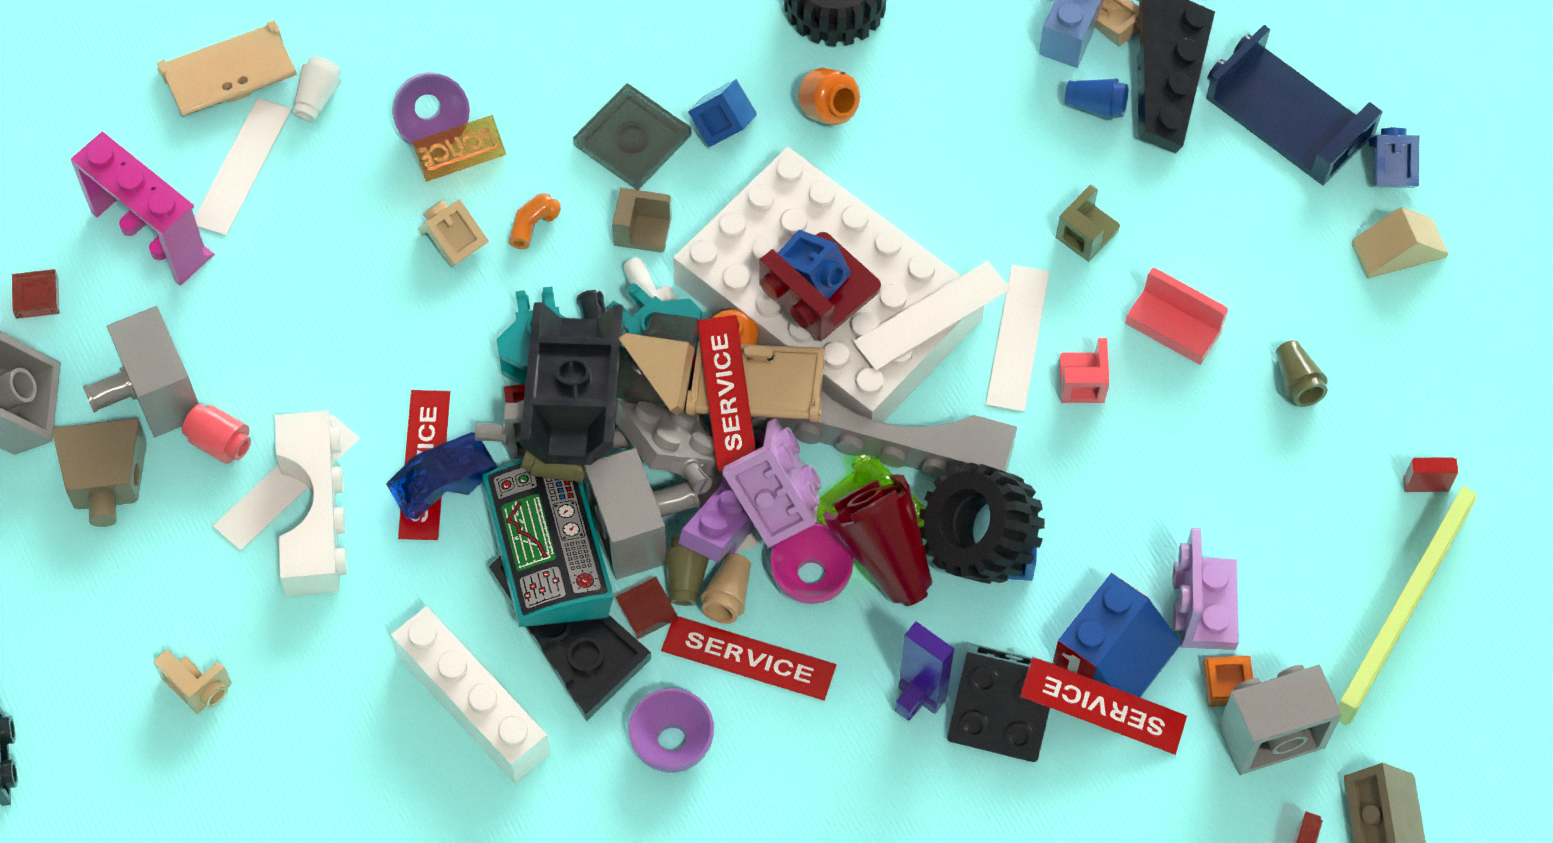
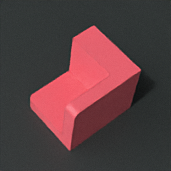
[1059,338,1110,403]

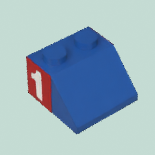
[1053,572,1181,698]

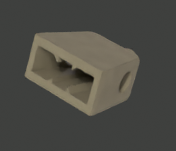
[53,418,147,527]

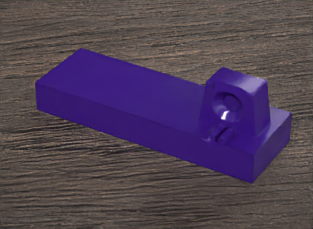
[895,621,954,721]

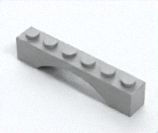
[751,359,1017,479]

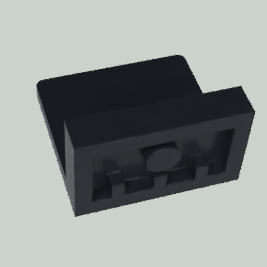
[947,643,1060,762]

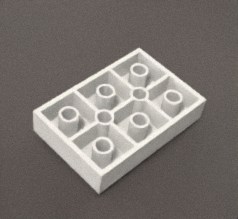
[673,146,985,423]

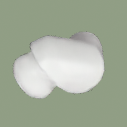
[624,258,676,301]

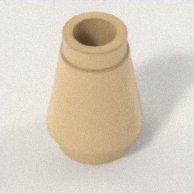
[701,554,751,624]

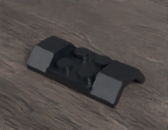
[520,302,623,465]

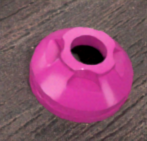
[770,523,854,604]

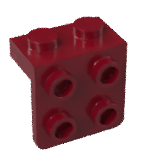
[759,232,881,342]

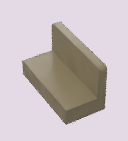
[1344,763,1426,843]

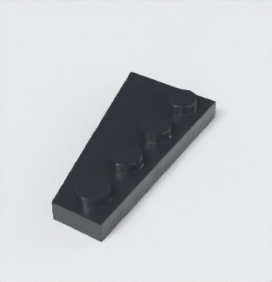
[1136,0,1215,154]
[489,556,651,722]

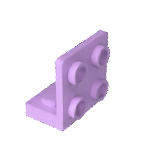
[722,418,822,548]
[1172,528,1239,650]

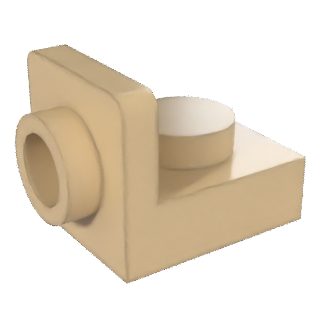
[418,199,489,268]
[153,649,232,715]

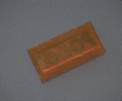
[411,115,507,182]

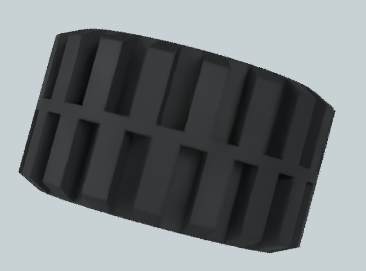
[784,0,886,47]
[919,463,1045,584]

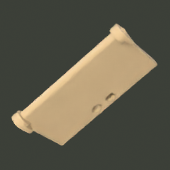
[157,20,297,117]
[685,342,826,423]

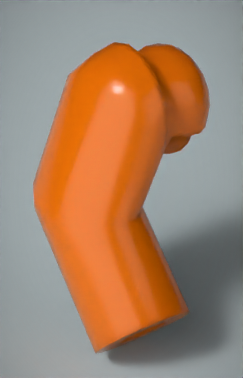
[509,193,561,249]

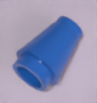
[1065,78,1129,120]

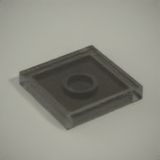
[573,83,692,190]

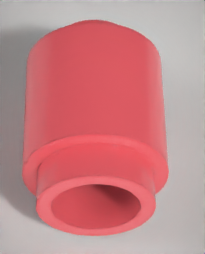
[182,404,251,464]

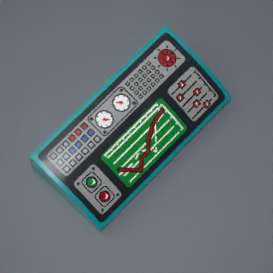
[481,460,614,627]

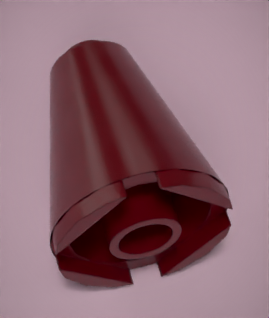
[823,474,933,606]

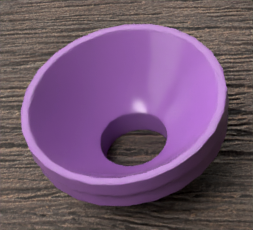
[392,72,470,149]
[629,688,714,773]

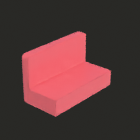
[1125,268,1228,365]

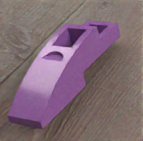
[678,431,800,563]

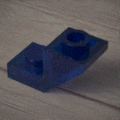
[386,432,498,520]

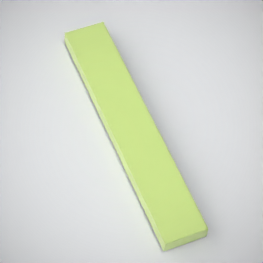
[1338,486,1477,726]

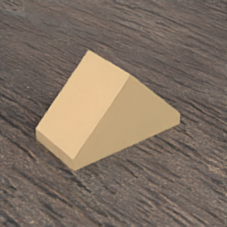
[1352,207,1449,279]
[619,333,694,416]

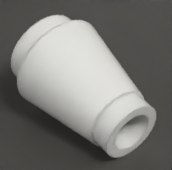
[292,56,341,122]

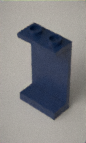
[1206,25,1383,186]

